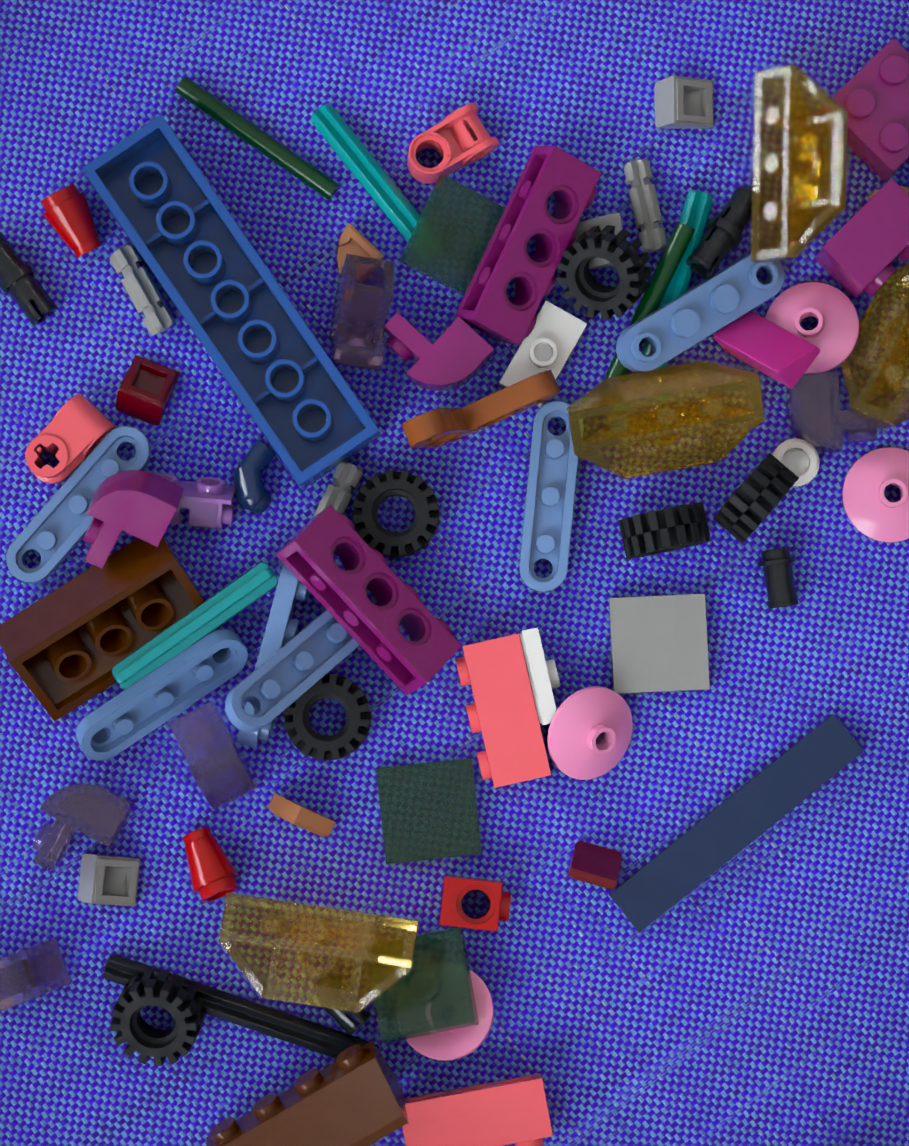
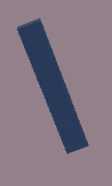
[609,714,864,933]

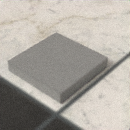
[609,594,710,694]

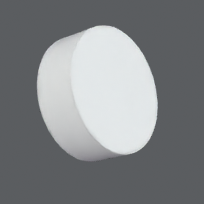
[772,439,820,488]

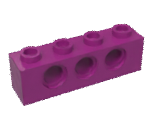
[455,146,601,345]
[275,505,461,695]

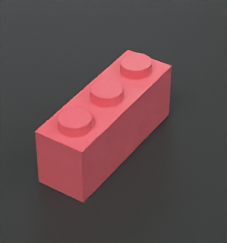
[455,633,551,788]
[402,1073,553,1146]

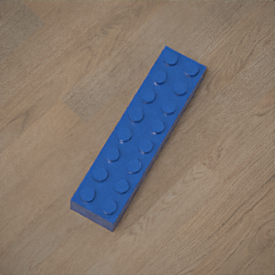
[82,114,381,490]

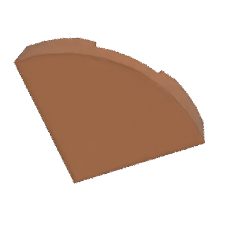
[337,223,384,292]
[268,793,336,837]

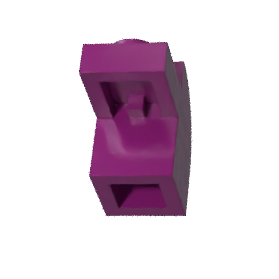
[384,312,494,391]
[83,470,184,569]

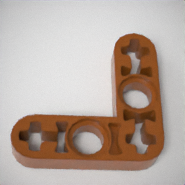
[402,370,561,448]

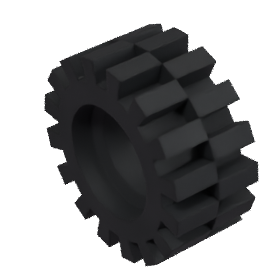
[557,225,651,320]
[713,453,799,543]
[353,470,439,558]
[618,502,711,559]
[284,674,371,760]
[110,970,205,1066]

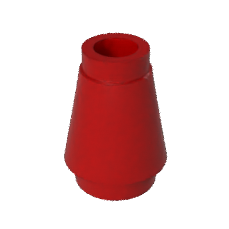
[40,184,102,258]
[182,827,238,903]

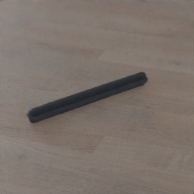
[103,954,379,1059]

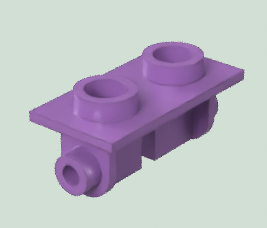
[154,473,236,529]

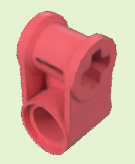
[407,102,500,184]
[25,393,115,484]

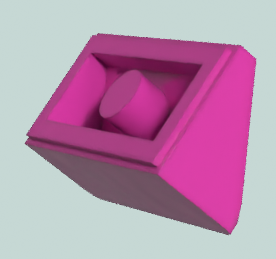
[713,311,820,389]

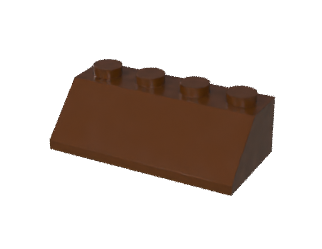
[0,536,205,721]
[206,1040,408,1146]

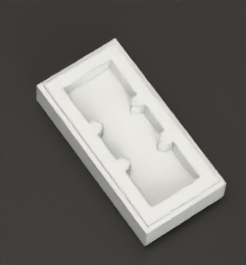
[499,301,587,408]
[519,627,560,726]

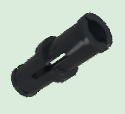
[686,186,763,279]
[0,232,58,326]

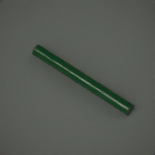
[175,76,340,201]
[596,222,695,403]

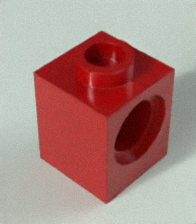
[440,875,511,931]

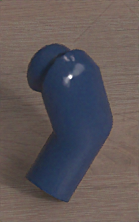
[233,440,276,514]

